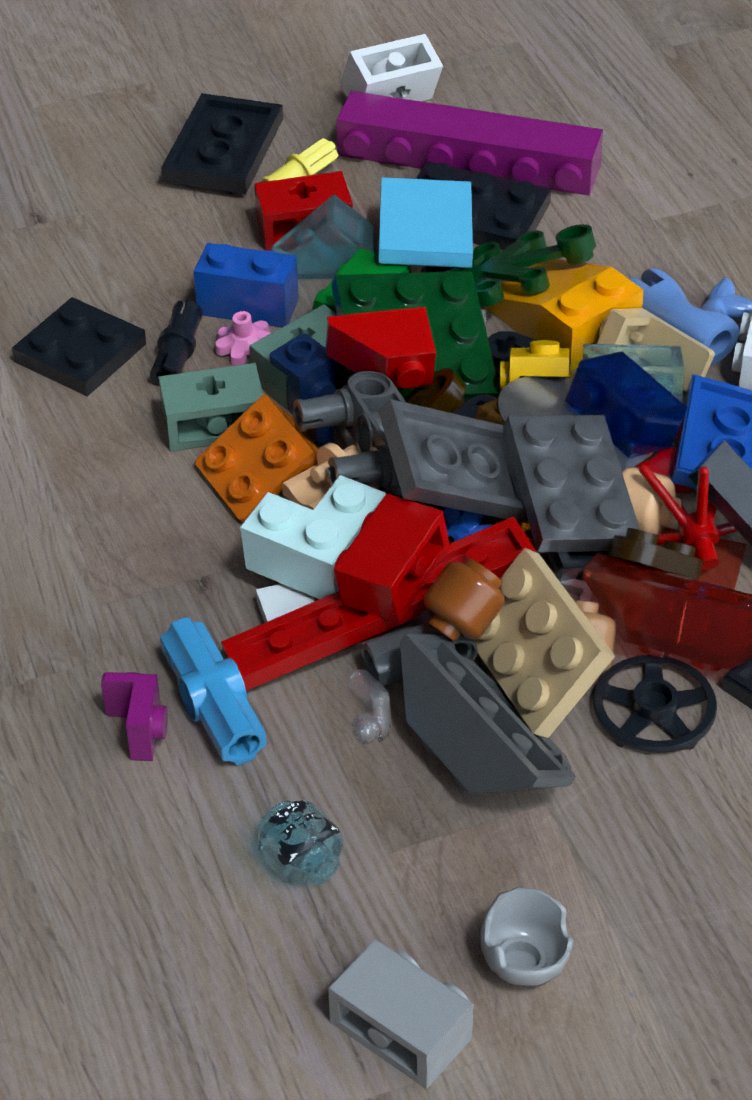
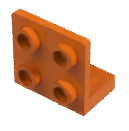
[195,393,319,523]

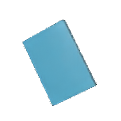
[378,177,473,268]

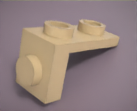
[593,308,715,392]

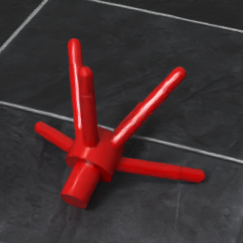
[639,464,737,570]

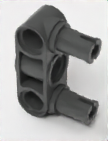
[293,371,406,496]

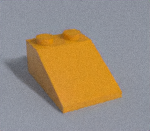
[485,259,644,373]

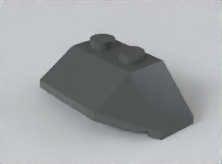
[400,634,575,795]

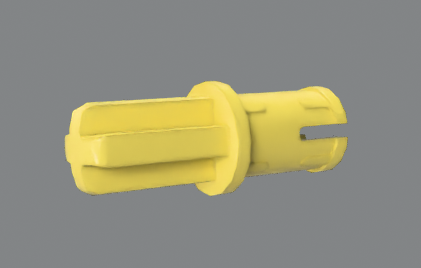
[260,138,338,182]

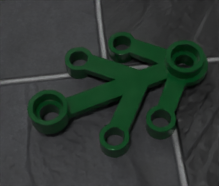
[421,224,596,307]

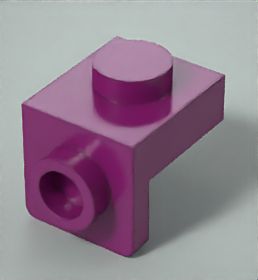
[101,672,168,761]

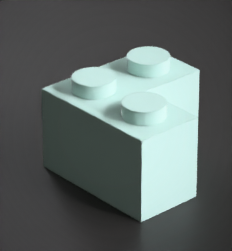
[240,475,386,599]

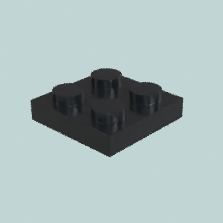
[12,297,147,397]

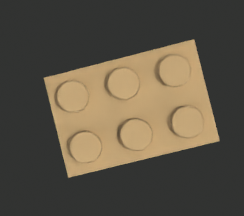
[474,548,615,738]

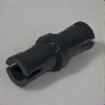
[150,300,203,385]

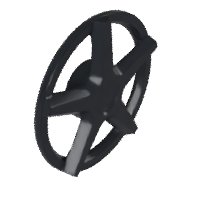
[593,655,717,753]

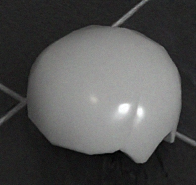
[481,887,574,986]

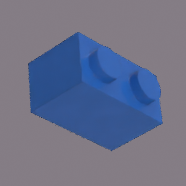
[193,243,299,328]

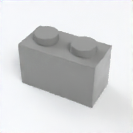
[328,939,473,1089]

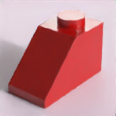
[326,307,436,388]

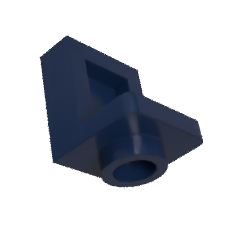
[269,334,338,415]

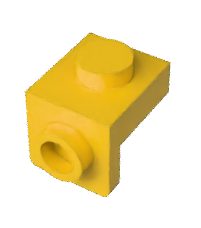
[500,340,569,391]

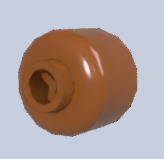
[424,558,505,642]

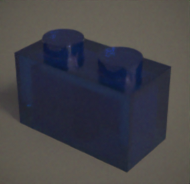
[565,351,688,458]

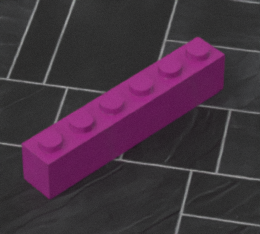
[336,91,603,196]

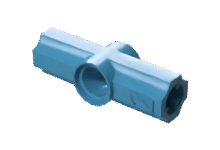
[160,617,267,765]

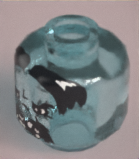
[257,800,344,887]

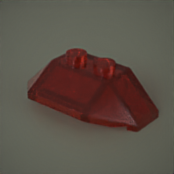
[583,553,752,671]

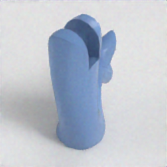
[629,267,752,366]

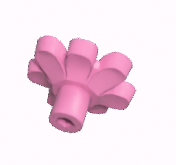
[215,311,271,366]

